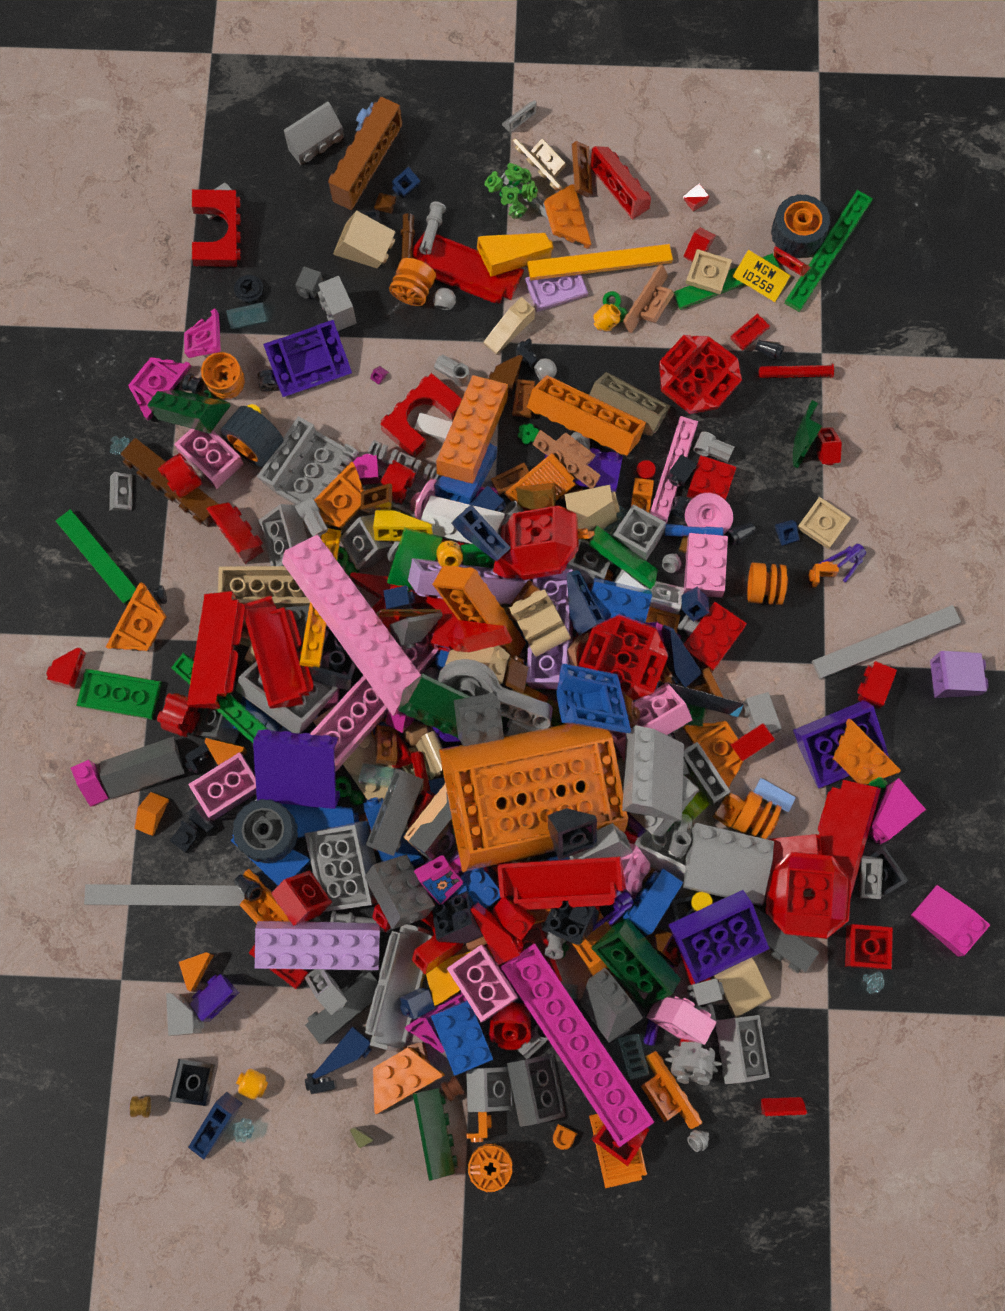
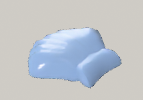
[356,102,373,131]

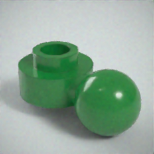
[603,291,628,322]
[337,546,360,577]
[335,776,365,806]

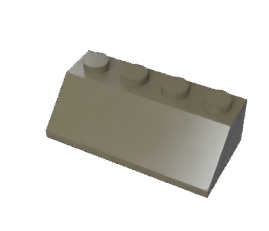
[589,372,671,436]

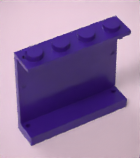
[253,729,340,809]

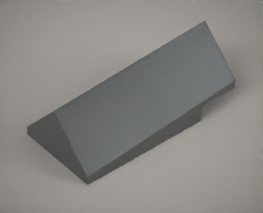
[100,736,185,799]

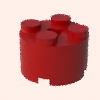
[158,453,202,498]
[381,460,416,505]
[157,693,201,737]
[489,1002,532,1050]

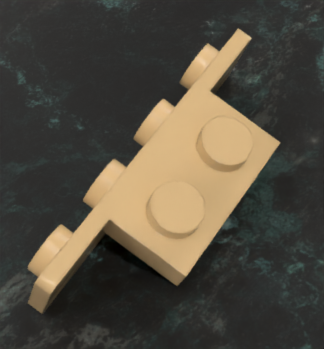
[513,138,567,191]

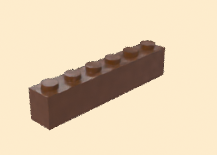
[120,438,218,527]

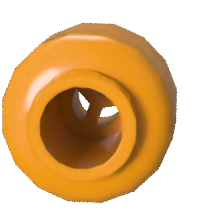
[593,304,621,332]
[437,541,463,567]
[235,1068,268,1100]

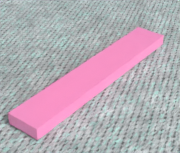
[650,416,698,524]

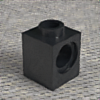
[667,454,697,488]

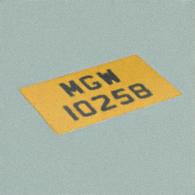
[733,250,790,302]

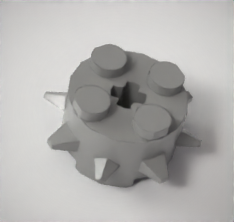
[665,1042,722,1085]

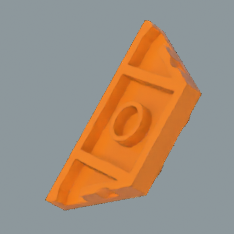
[544,184,592,249]
[314,462,364,529]
[106,582,167,651]
[833,719,901,785]
[683,721,744,788]
[373,1047,445,1114]

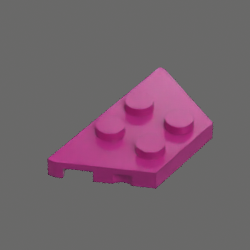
[184,309,221,358]
[128,357,192,421]
[404,992,476,1053]

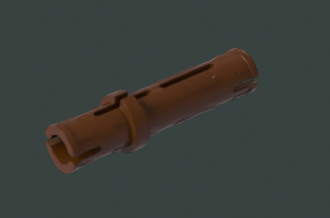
[401,214,415,259]

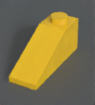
[373,510,433,541]

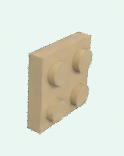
[686,249,732,294]
[797,497,851,549]

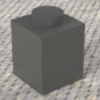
[295,266,323,299]

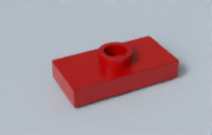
[730,313,770,351]

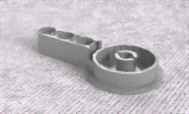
[438,659,553,729]

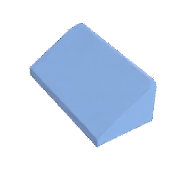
[753,778,796,814]

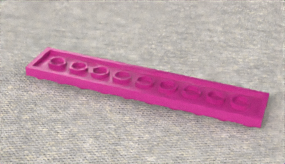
[500,944,654,1147]

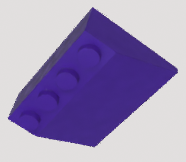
[793,701,890,789]
[669,890,769,984]

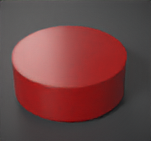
[636,460,656,480]

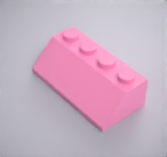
[608,683,692,761]

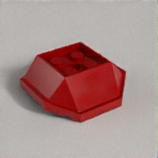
[659,335,742,414]
[501,506,579,580]
[579,614,668,700]
[765,852,851,939]

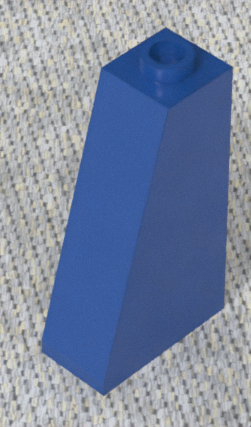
[435,443,497,504]
[363,797,424,866]
[280,803,359,841]
[231,835,311,885]

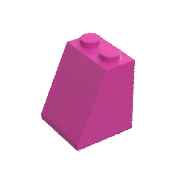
[869,778,926,844]

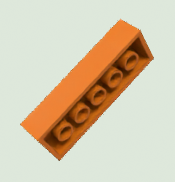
[436,375,508,484]
[527,375,647,456]
[432,565,526,658]

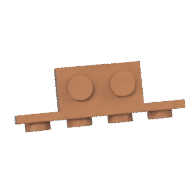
[623,265,674,333]
[533,430,601,489]

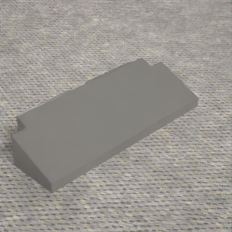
[365,925,434,1052]

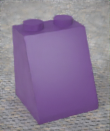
[930,651,988,698]

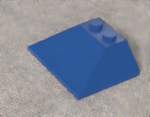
[556,663,631,734]

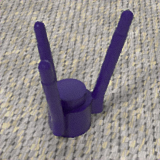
[818,543,866,582]
[592,890,633,932]

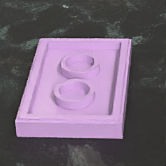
[525,274,588,312]

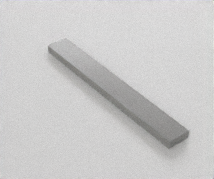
[812,605,961,679]
[84,884,245,906]

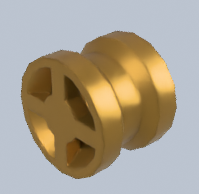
[130,1096,151,1118]

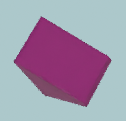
[370,366,389,384]

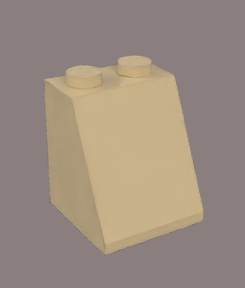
[333,211,395,268]
[565,485,620,540]
[445,646,510,684]

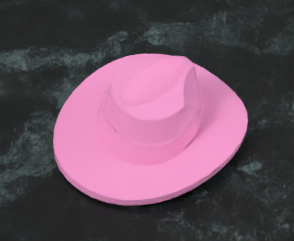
[410,479,438,520]
[685,493,733,535]

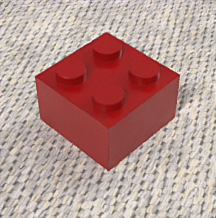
[687,455,736,500]
[271,870,332,926]
[845,924,893,970]

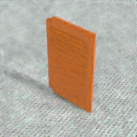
[504,453,576,511]
[589,1114,647,1188]

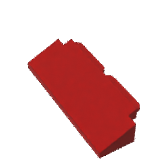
[413,232,525,304]
[187,591,245,709]
[244,596,314,709]
[811,780,881,898]
[497,856,626,910]

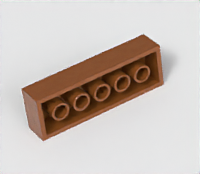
[328,97,402,210]

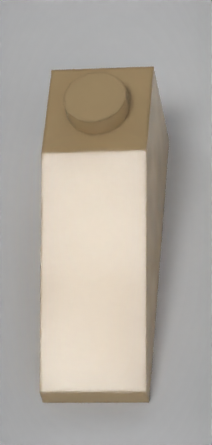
[484,297,535,355]

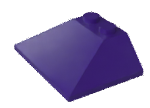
[263,320,352,397]

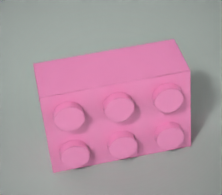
[174,429,244,489]
[684,533,728,598]
[188,752,256,821]
[447,945,519,1022]
[646,996,716,1045]

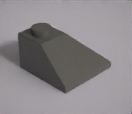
[389,612,443,650]

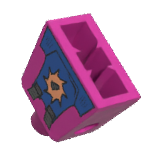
[414,856,463,905]

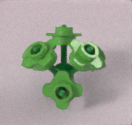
[485,163,538,219]

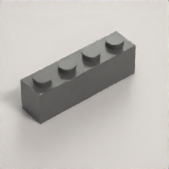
[366,769,424,856]
[753,905,819,974]
[305,972,378,1045]

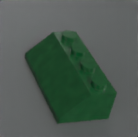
[147,390,231,434]
[398,674,470,738]
[591,918,681,1008]
[413,1088,459,1181]

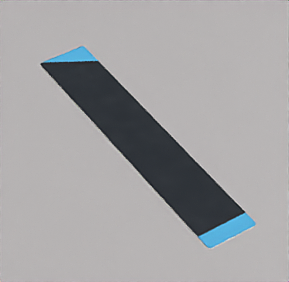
[656,680,744,717]

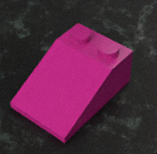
[911,885,990,957]

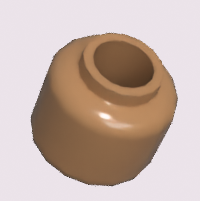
[403,721,432,747]

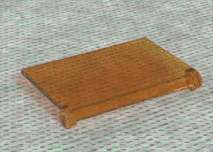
[376,609,441,619]

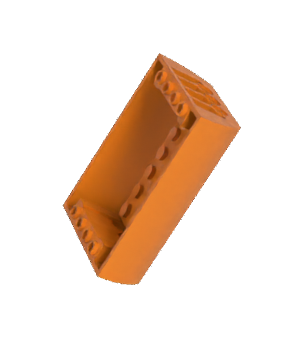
[439,724,628,872]

